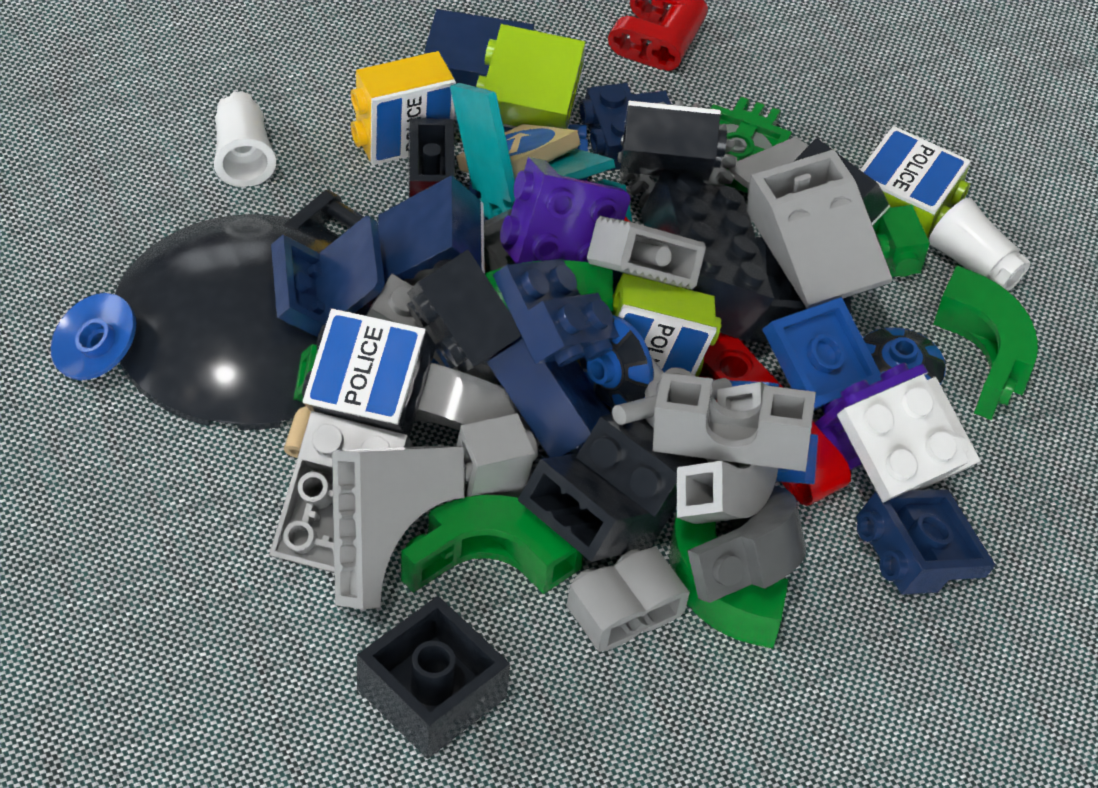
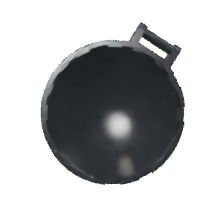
[115,190,376,430]

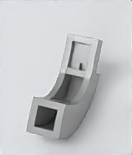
[415,363,540,449]
[677,382,778,524]

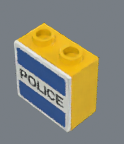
[351,51,456,165]

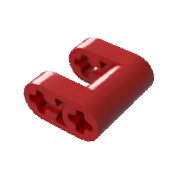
[608,0,708,71]

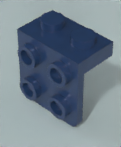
[271,216,385,337]

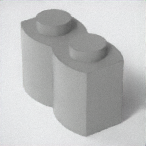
[566,547,690,652]

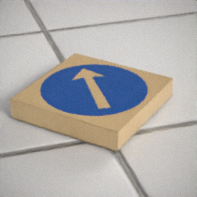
[456,124,581,179]

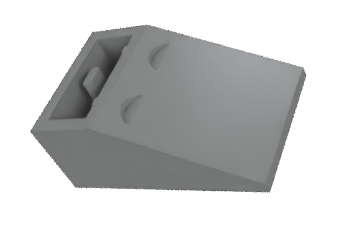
[747,149,892,309]
[269,411,414,573]

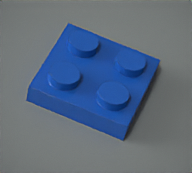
[762,297,881,411]

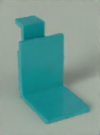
[450,83,632,222]

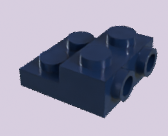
[579,83,671,171]
[493,259,619,367]
[856,489,996,595]

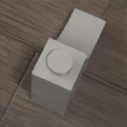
[332,446,466,610]

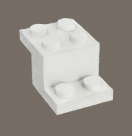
[837,374,981,503]

